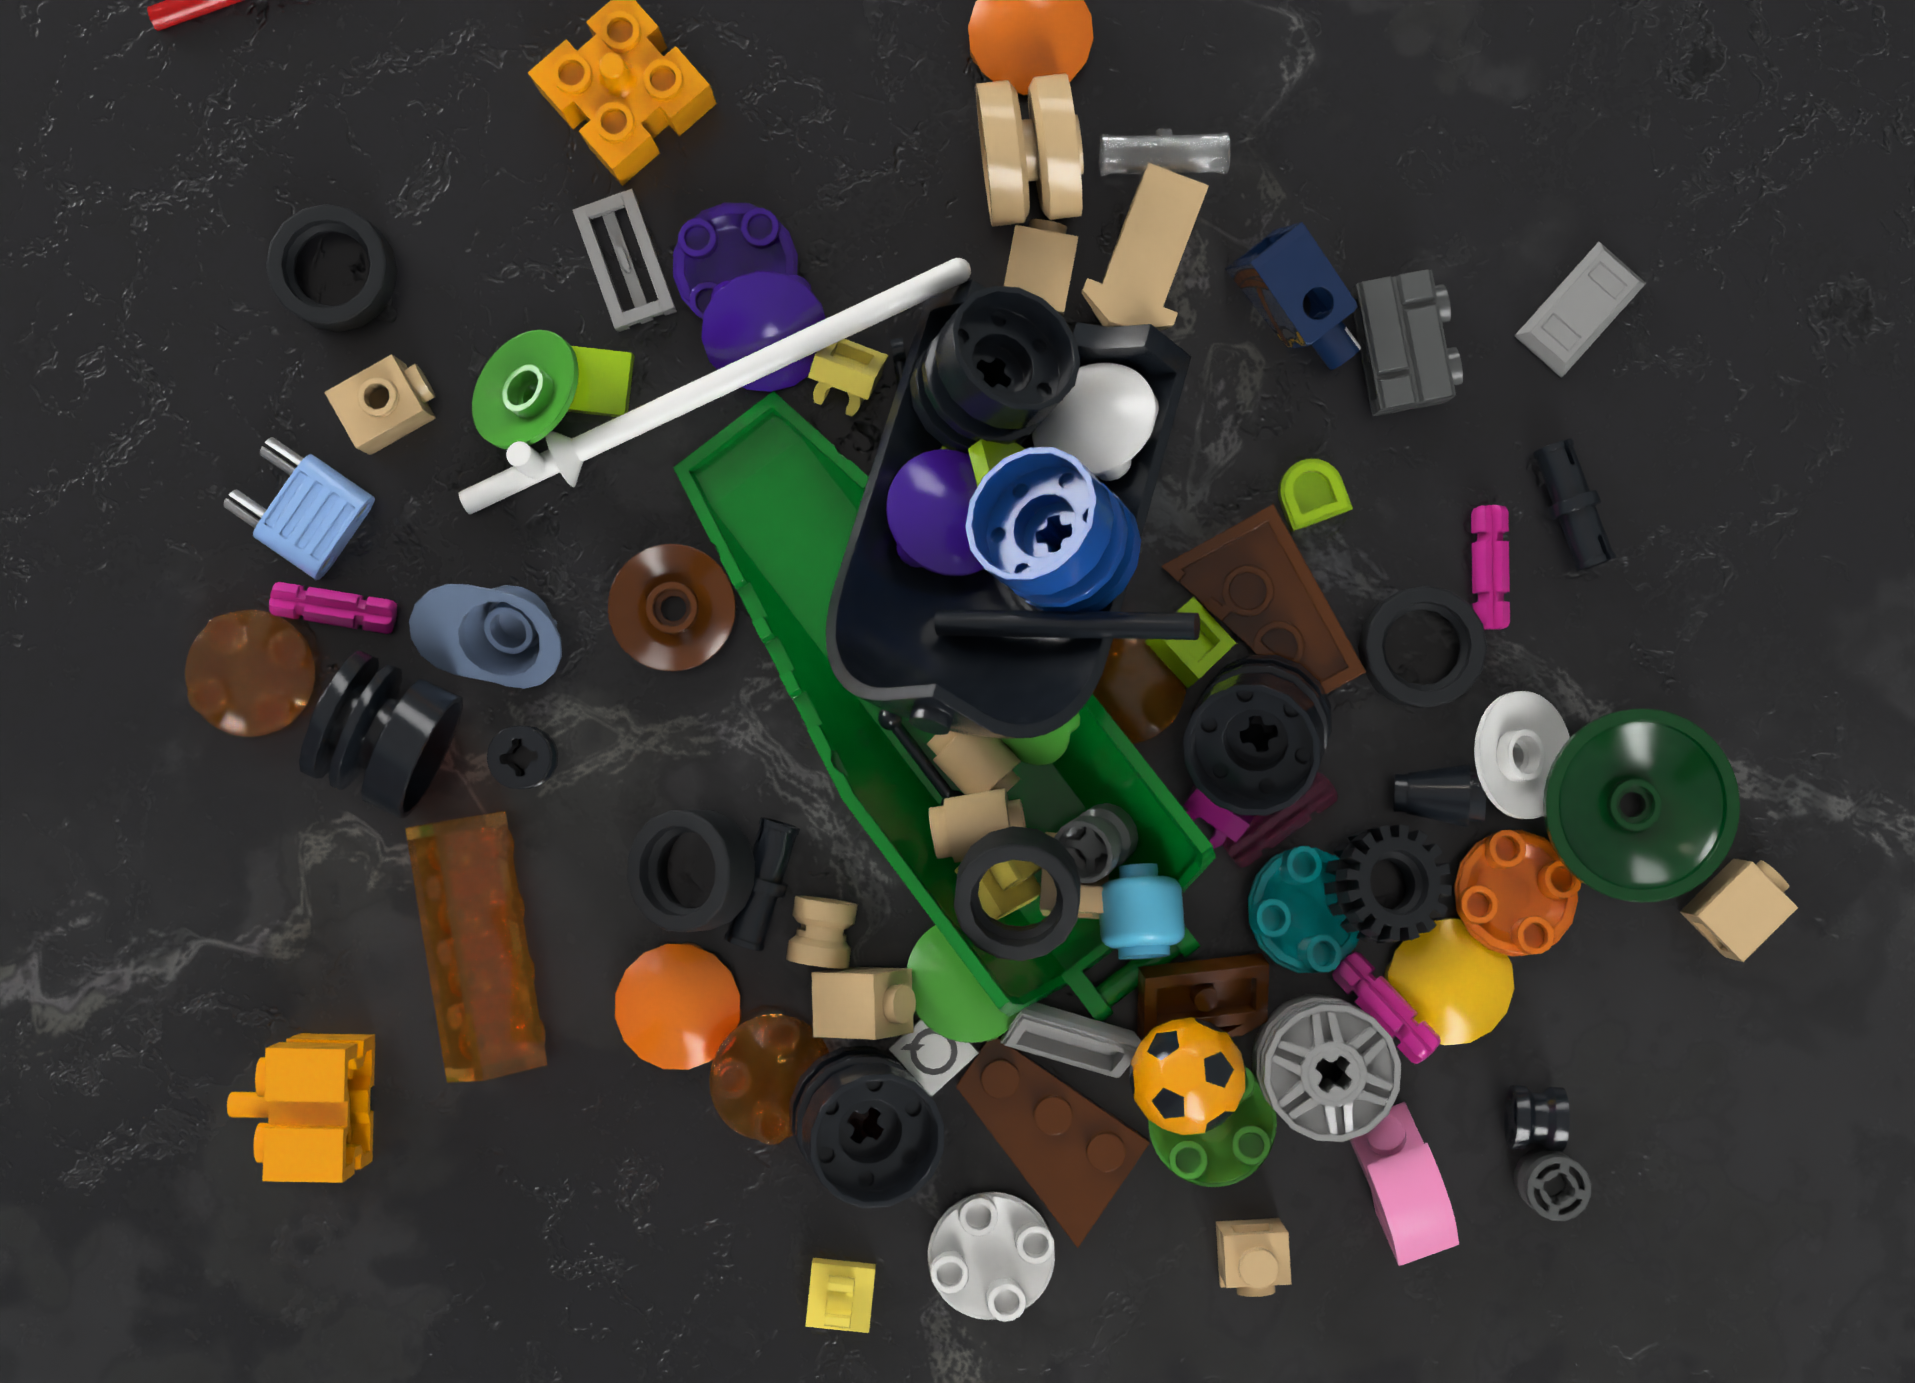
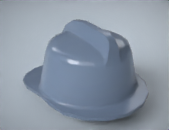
[409,584,562,689]

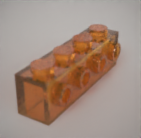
[405,811,547,1083]

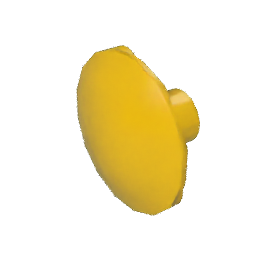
[1385,917,1515,1045]

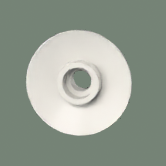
[1474,691,1570,819]

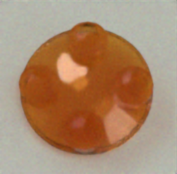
[185,610,315,737]
[1093,639,1187,744]
[709,1014,829,1145]

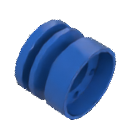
[965,447,1141,611]

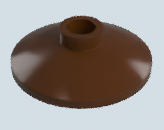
[608,544,736,671]

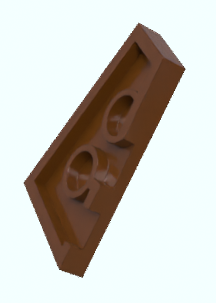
[1161,504,1366,694]
[956,1036,1150,1248]

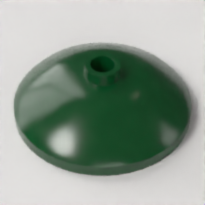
[1543,708,1740,903]

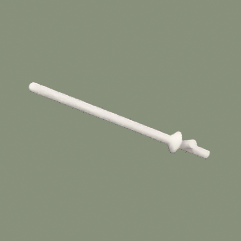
[459,258,971,515]

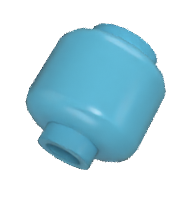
[1099,863,1185,960]

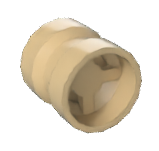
[786,895,858,969]

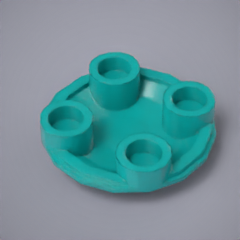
[1248,846,1359,973]

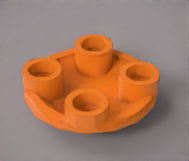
[968,0,1094,96]
[1454,830,1582,957]
[615,943,742,1070]

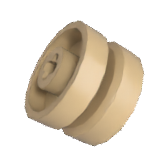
[976,73,1084,227]

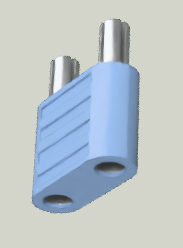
[224,437,375,580]

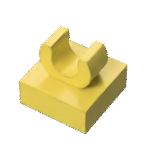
[808,339,888,417]
[955,860,1042,920]
[805,1258,876,1333]

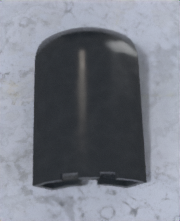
[826,279,1192,739]

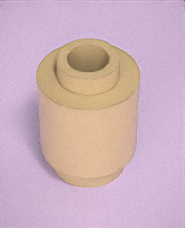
[927,731,1021,795]
[929,788,1026,863]

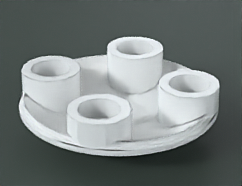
[1032,363,1159,481]
[928,1192,1055,1322]

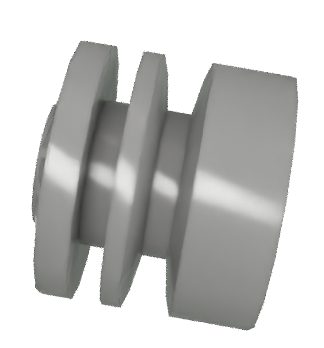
[1252,994,1401,1142]

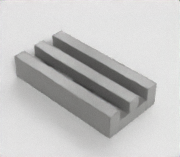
[572,189,677,333]

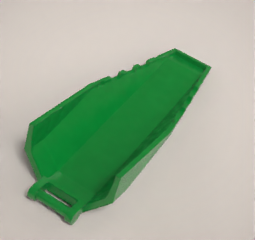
[673,391,1216,1022]

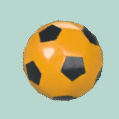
[1129,1017,1246,1135]

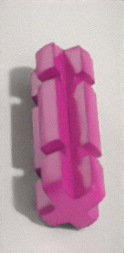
[1471,505,1510,630]
[269,582,397,634]
[1332,952,1441,1064]

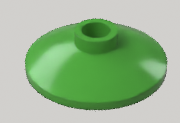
[472,330,579,449]

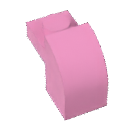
[1350,1102,1459,1266]

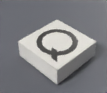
[889,1019,979,1096]

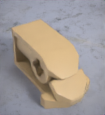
[1082,162,1209,331]

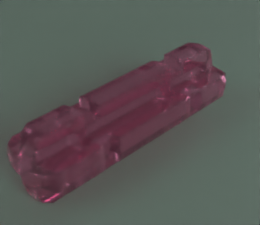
[1223,773,1339,868]

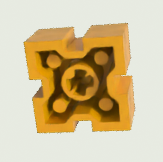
[528,0,717,186]
[227,1033,375,1183]

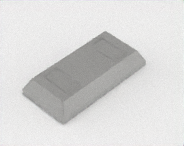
[1514,242,1646,378]
[1000,1002,1141,1078]

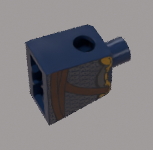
[1225,222,1361,370]

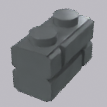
[1350,269,1463,416]

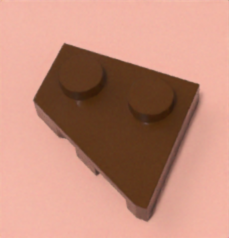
[1137,953,1269,1041]

